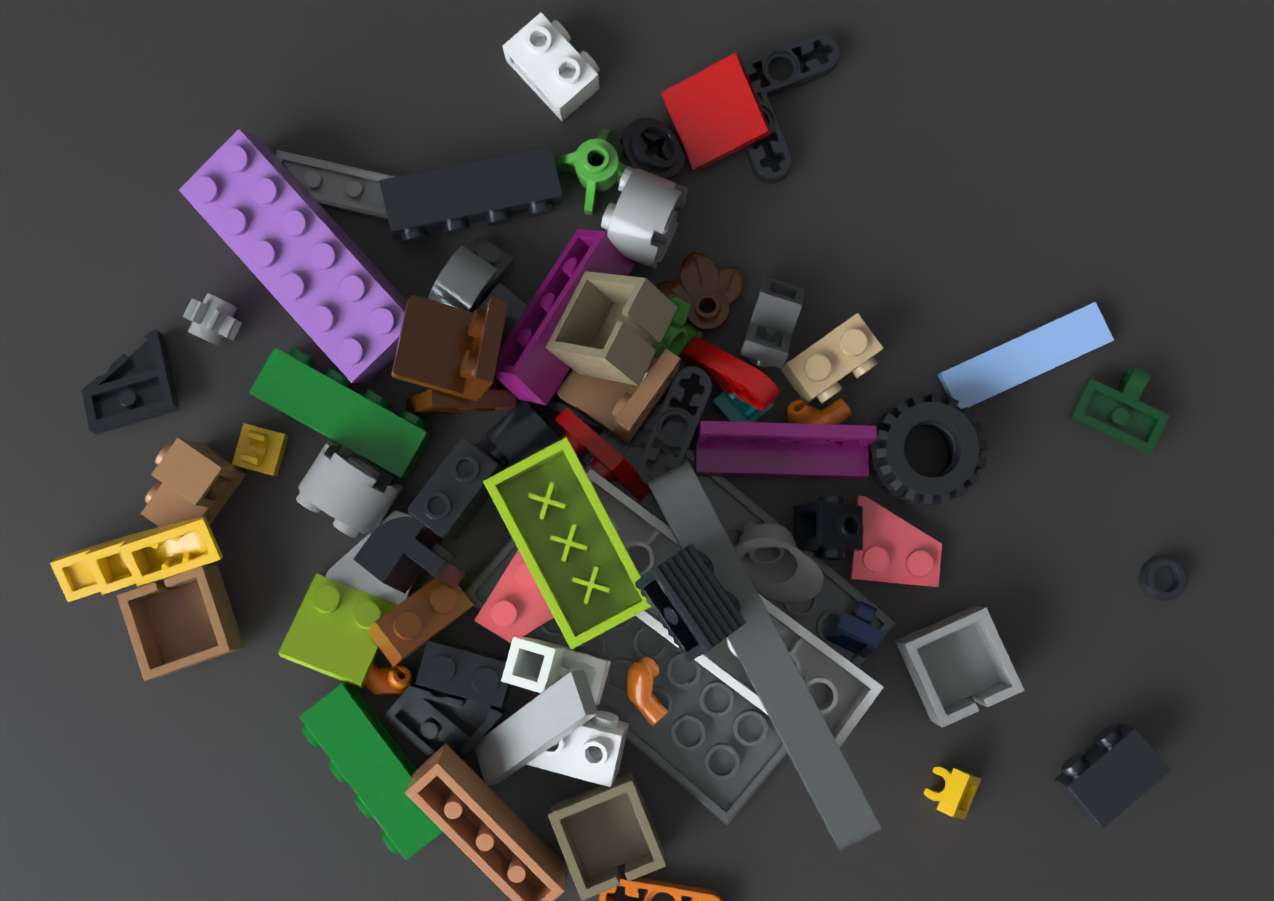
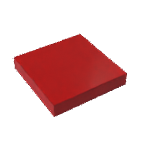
[661,53,772,172]

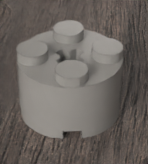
[601,166,688,269]
[296,441,403,538]

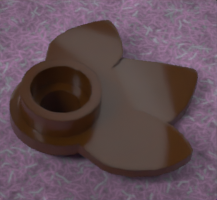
[657,252,743,332]

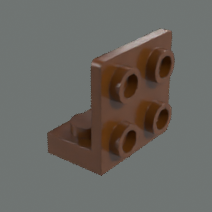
[391,295,508,401]

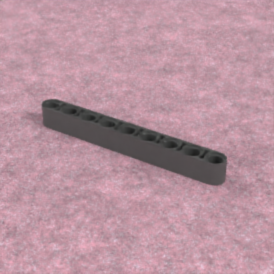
[647,461,882,851]

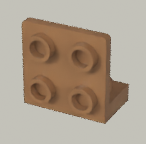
[557,349,681,443]

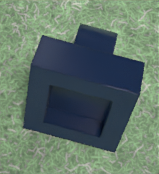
[825,601,884,658]

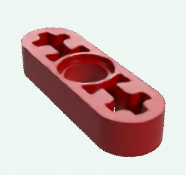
[679,337,780,411]

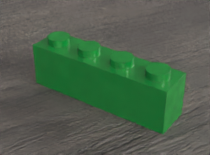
[249,347,433,480]
[299,682,443,860]

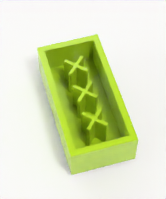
[483,437,652,650]

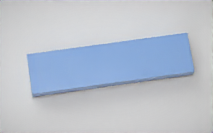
[938,302,1114,409]

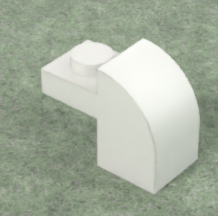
[501,637,611,705]

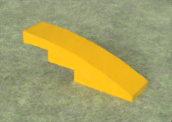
[50,516,223,602]

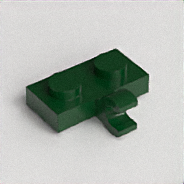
[1068,365,1170,455]

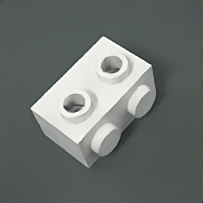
[502,12,600,121]
[526,711,629,787]

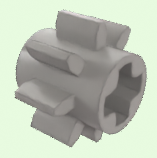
[183,293,242,346]

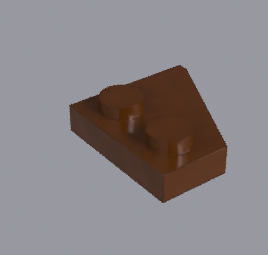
[406,382,516,416]

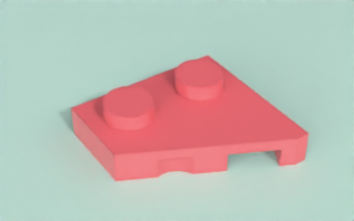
[849,496,942,587]
[474,549,554,643]

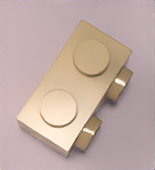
[781,313,883,404]

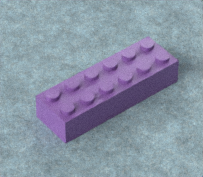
[179,129,407,383]

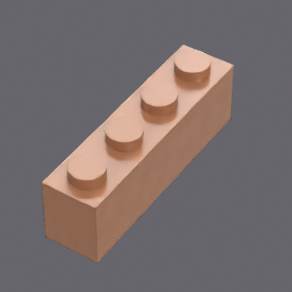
[405,743,568,901]

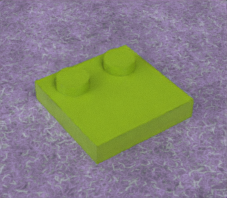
[278,573,397,688]

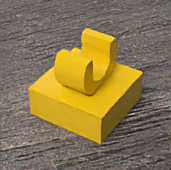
[232,423,289,477]
[924,767,982,819]

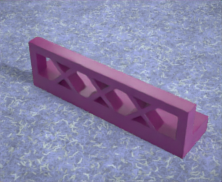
[694,421,877,480]

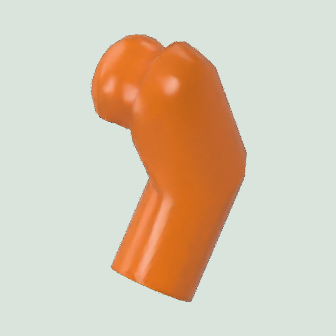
[787,398,852,425]

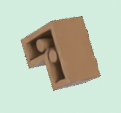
[140,437,247,527]

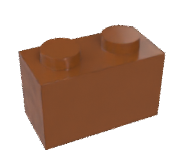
[368,578,473,667]

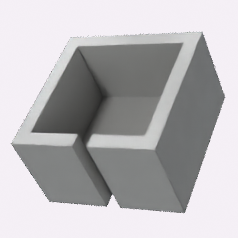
[895,606,1025,728]

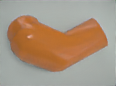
[626,657,668,726]
[364,663,412,696]

